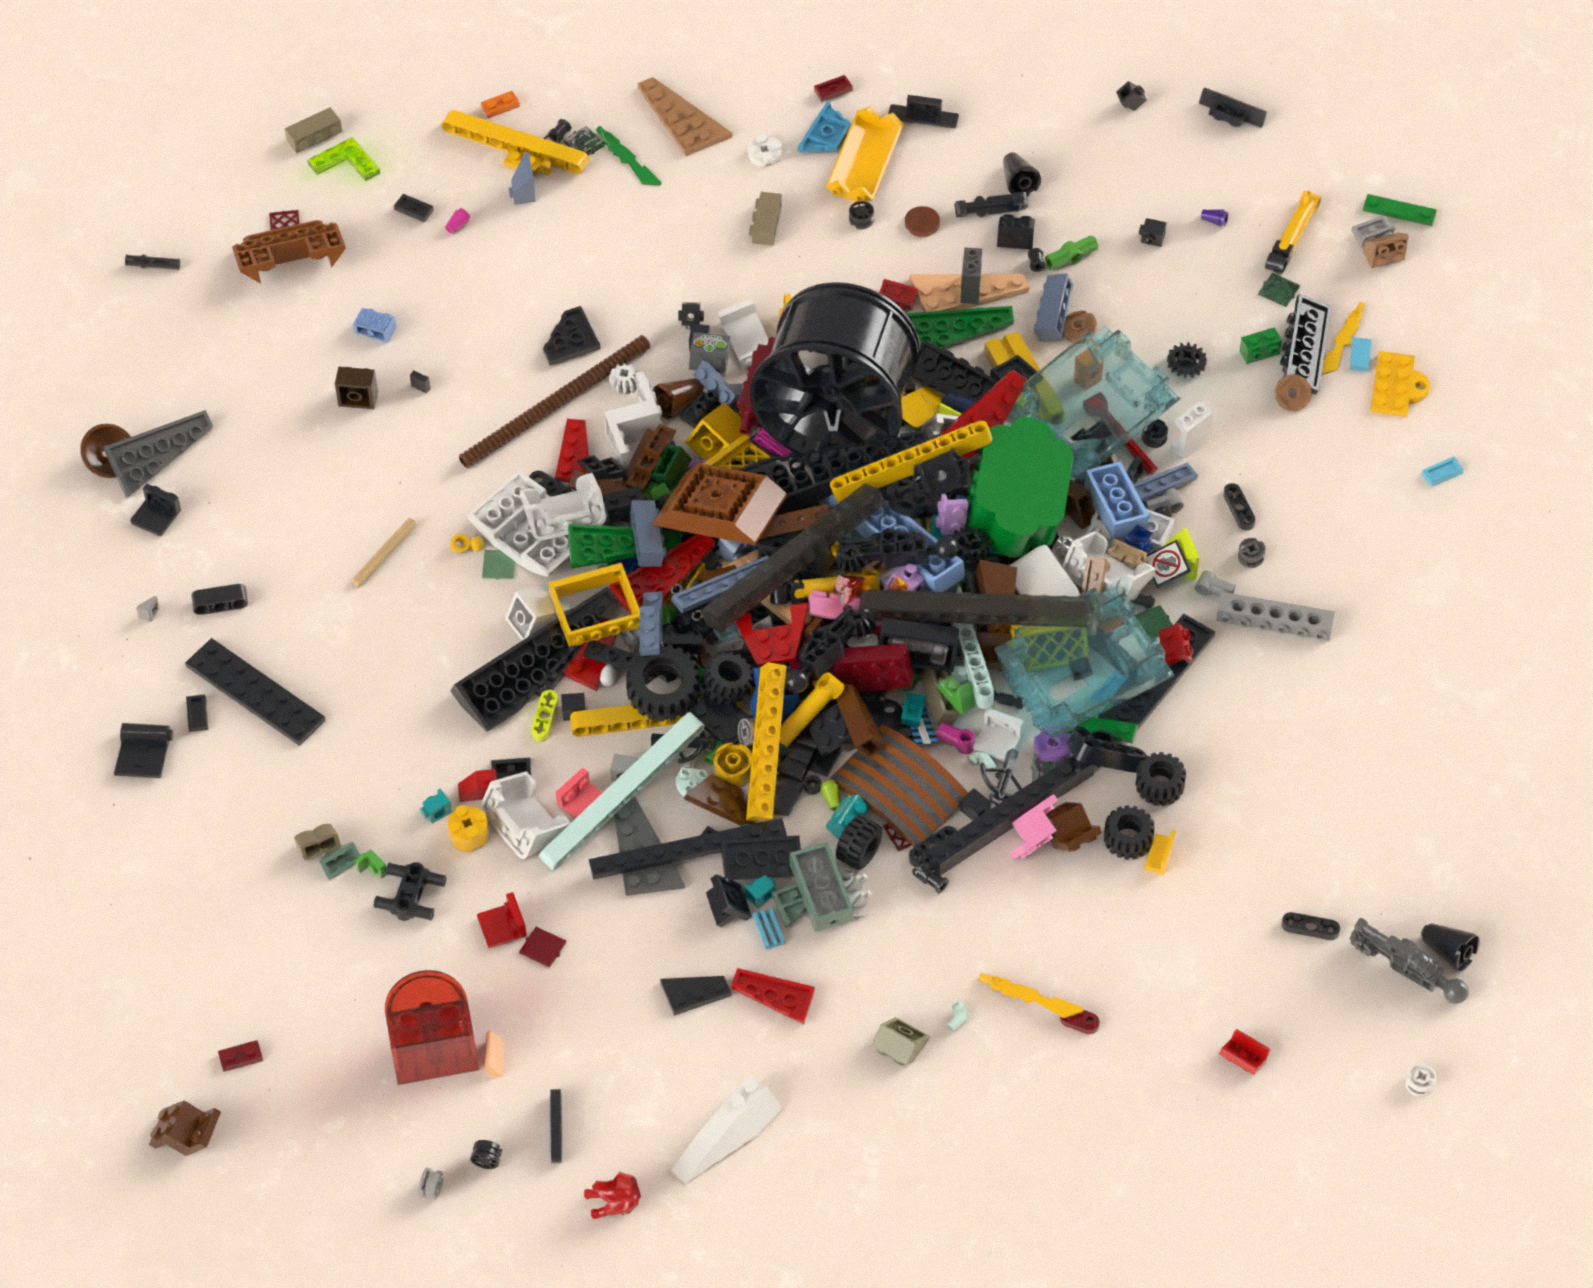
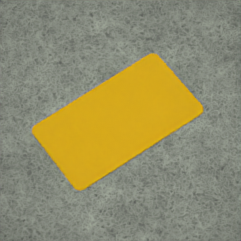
[901,386,943,428]

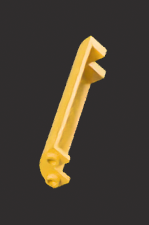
[825,106,904,202]

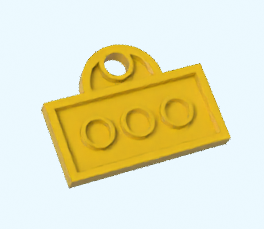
[1370,351,1430,417]

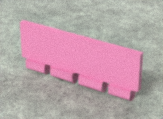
[808,590,883,628]

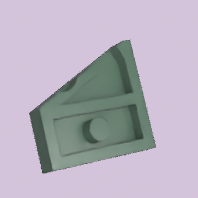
[772,884,806,928]

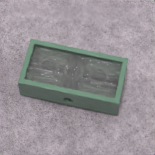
[790,842,854,932]

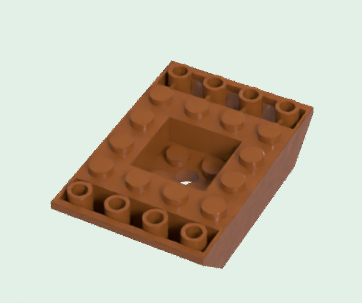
[653,463,787,545]

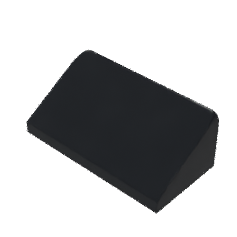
[491,757,531,779]

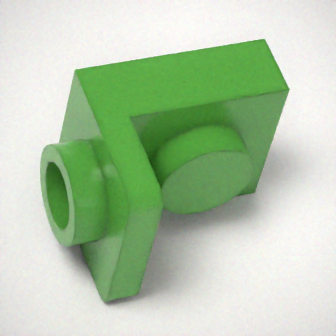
[355,849,387,879]

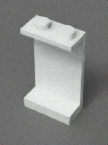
[718,299,769,370]

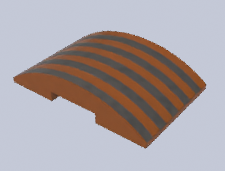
[830,725,968,847]

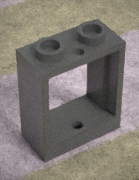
[961,247,982,304]

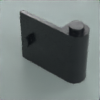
[114,723,174,778]

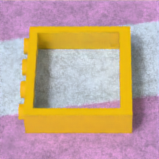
[548,563,640,647]

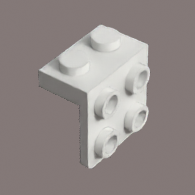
[973,708,1024,762]

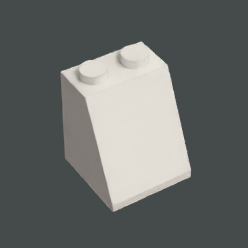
[505,584,573,640]

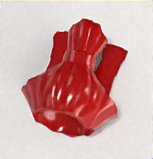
[584,1171,641,1219]

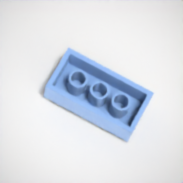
[1084,461,1149,540]

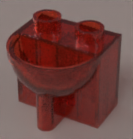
[385,970,479,1085]

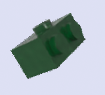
[651,444,692,489]

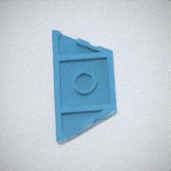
[798,102,851,153]

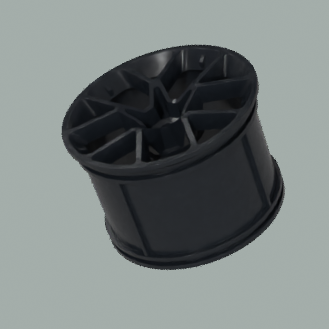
[750,282,920,454]

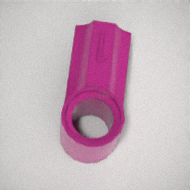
[936,722,974,754]

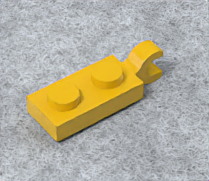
[503,149,552,175]

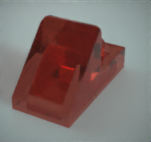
[833,575,865,606]

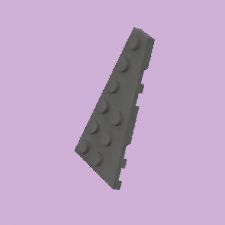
[614,796,685,896]

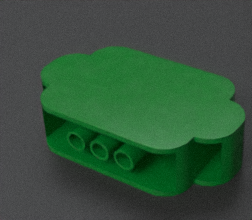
[966,417,1073,558]

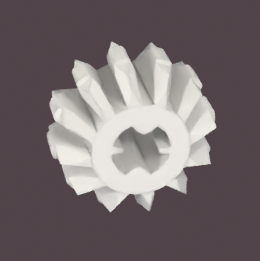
[609,363,639,394]

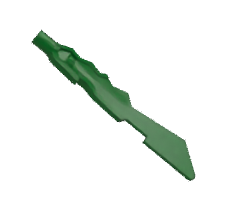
[596,126,662,186]

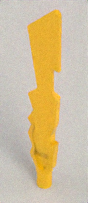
[1321,302,1365,375]
[978,973,1084,1018]

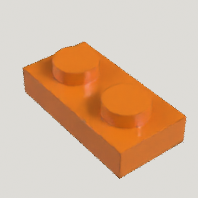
[481,91,520,118]

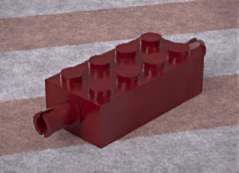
[737,337,776,435]

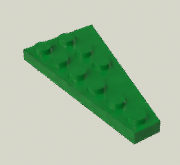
[906,306,1014,349]
[568,524,682,569]

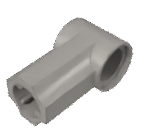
[1143,488,1184,513]
[1195,570,1236,597]

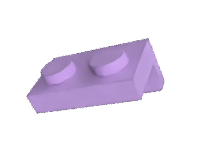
[936,494,968,535]

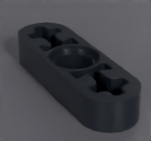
[1223,483,1255,531]
[909,826,957,867]
[1281,912,1340,940]

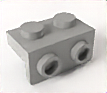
[1351,215,1396,247]

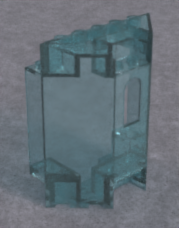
[1010,326,1181,480]
[994,586,1175,739]

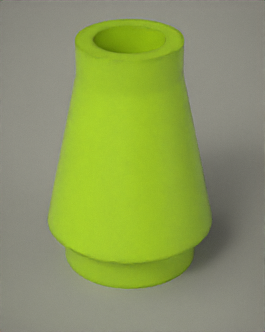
[820,780,840,811]

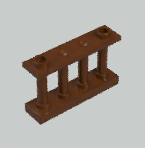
[760,504,836,539]

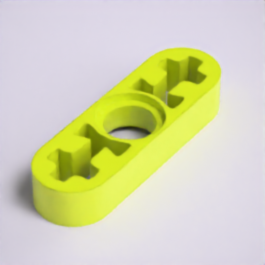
[531,690,558,742]

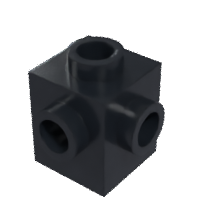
[678,302,704,329]

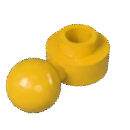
[450,534,485,553]

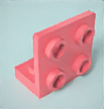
[556,768,603,819]

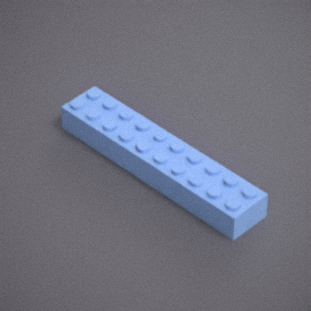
[820,491,965,596]

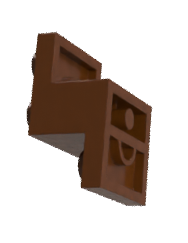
[976,620,1014,672]
[1045,801,1102,852]
[149,1100,221,1156]

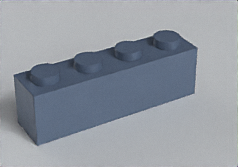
[1034,273,1073,342]
[630,500,666,567]

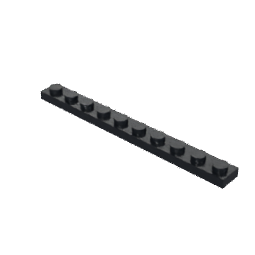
[589,818,787,880]

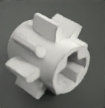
[1054,536,1074,559]

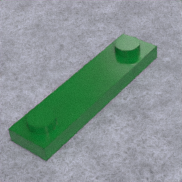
[1363,194,1437,226]
[1058,713,1138,743]

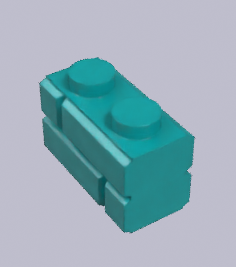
[826,794,870,839]

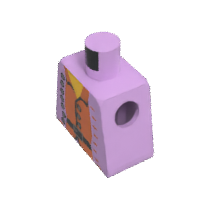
[883,564,925,608]

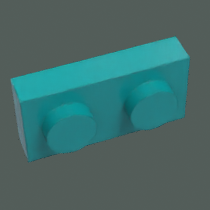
[900,692,926,727]

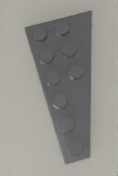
[104,410,213,499]

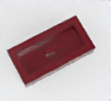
[814,75,853,102]
[218,1040,263,1072]

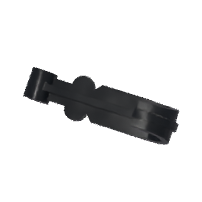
[954,192,1029,217]

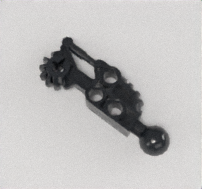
[836,528,959,575]
[785,605,876,694]

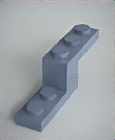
[693,361,743,410]
[640,592,663,656]

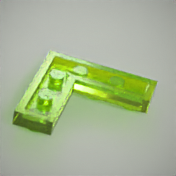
[307,137,380,181]

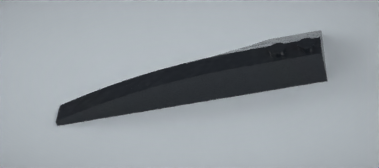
[738,430,929,516]

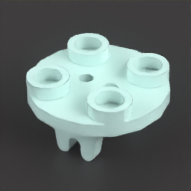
[675,768,709,803]

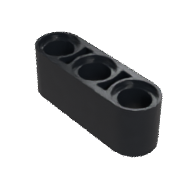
[191,584,248,615]

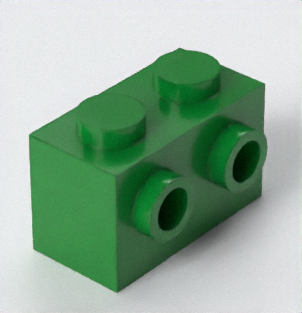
[1239,327,1282,364]

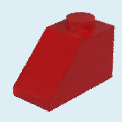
[458,769,497,802]

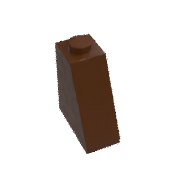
[1065,479,1095,529]

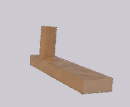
[1075,556,1111,635]

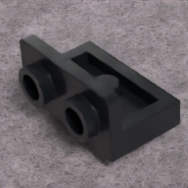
[603,486,644,523]

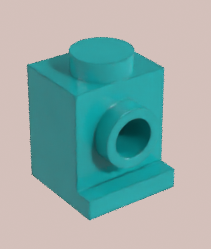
[420,788,452,823]
[744,875,776,909]

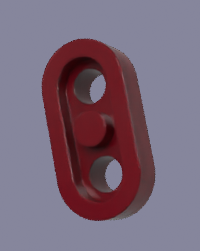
[1060,1010,1100,1034]

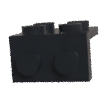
[997,214,1035,250]
[130,483,181,536]

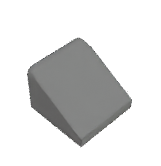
[136,596,160,622]

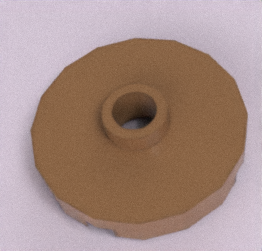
[1062,310,1097,343]
[1274,374,1311,411]

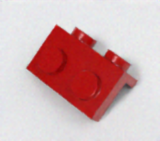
[879,279,919,311]
[1158,623,1193,666]
[1219,1029,1271,1075]

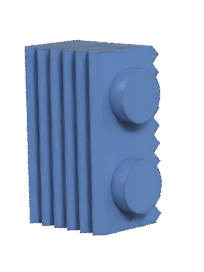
[353,307,396,342]

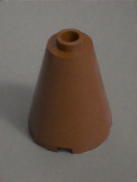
[652,378,704,419]

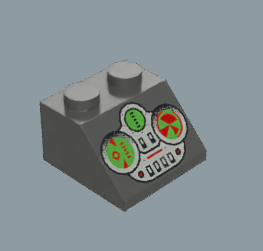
[689,332,730,373]

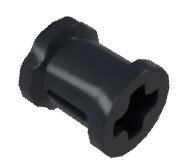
[1027,248,1046,272]

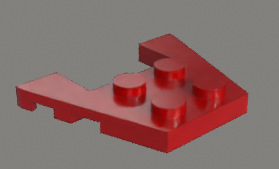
[733,603,808,668]

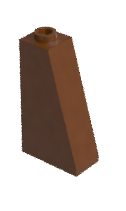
[976,560,1018,635]
[836,684,886,756]

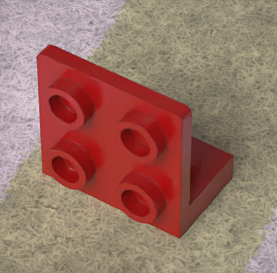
[477,892,527,948]

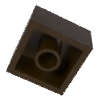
[335,366,378,409]

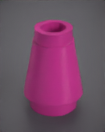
[445,208,470,234]

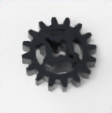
[1167,342,1207,378]
[951,527,991,561]

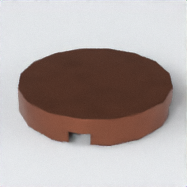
[905,206,940,237]

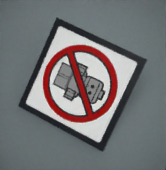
[1146,540,1191,589]

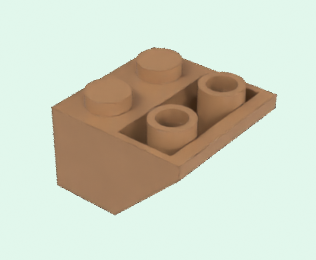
[1363,232,1409,268]

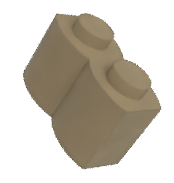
[294,824,341,860]

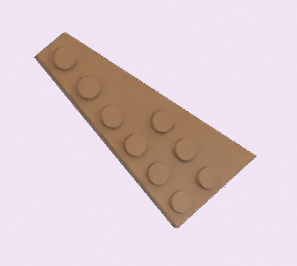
[638,77,732,156]

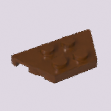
[684,774,755,826]

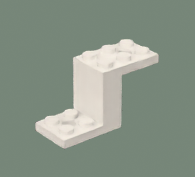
[604,371,663,470]

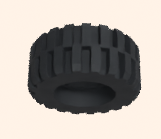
[626,644,700,722]

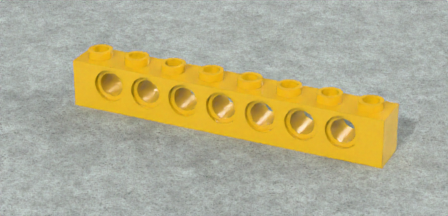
[746,662,786,822]

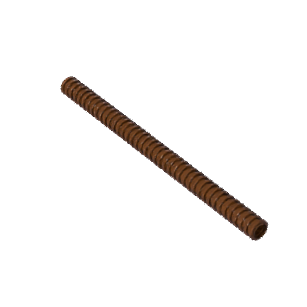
[459,335,650,468]

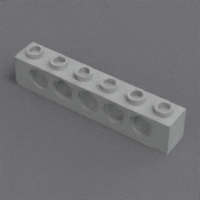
[1216,592,1335,641]

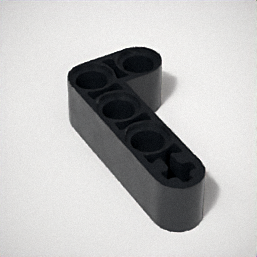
[1066,726,1146,773]

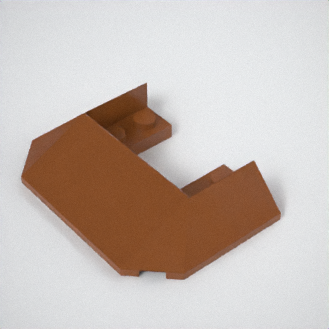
[232,220,346,284]

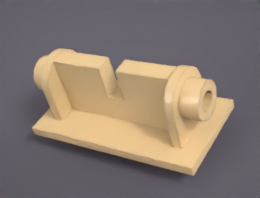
[1107,539,1147,569]

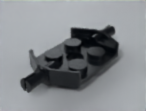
[901,448,980,500]

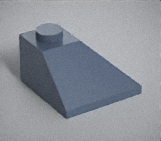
[509,152,536,205]

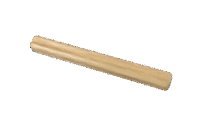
[352,518,416,587]

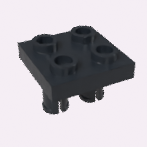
[680,390,721,428]

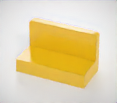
[1145,830,1176,875]

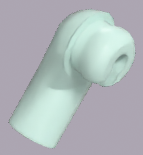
[969,751,997,768]
[947,1001,967,1032]

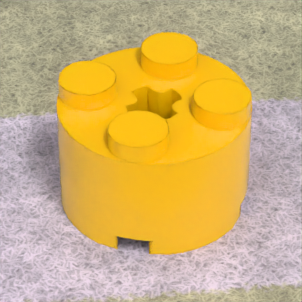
[714,743,752,787]
[448,805,489,852]

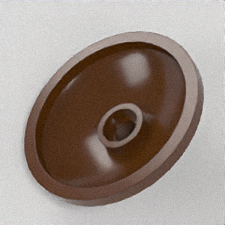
[80,423,131,478]

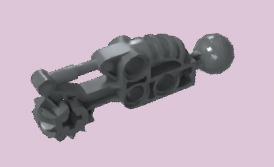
[1349,918,1469,1004]

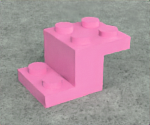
[1010,794,1058,860]

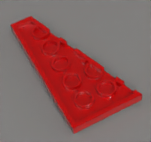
[938,370,1028,473]
[609,534,716,615]

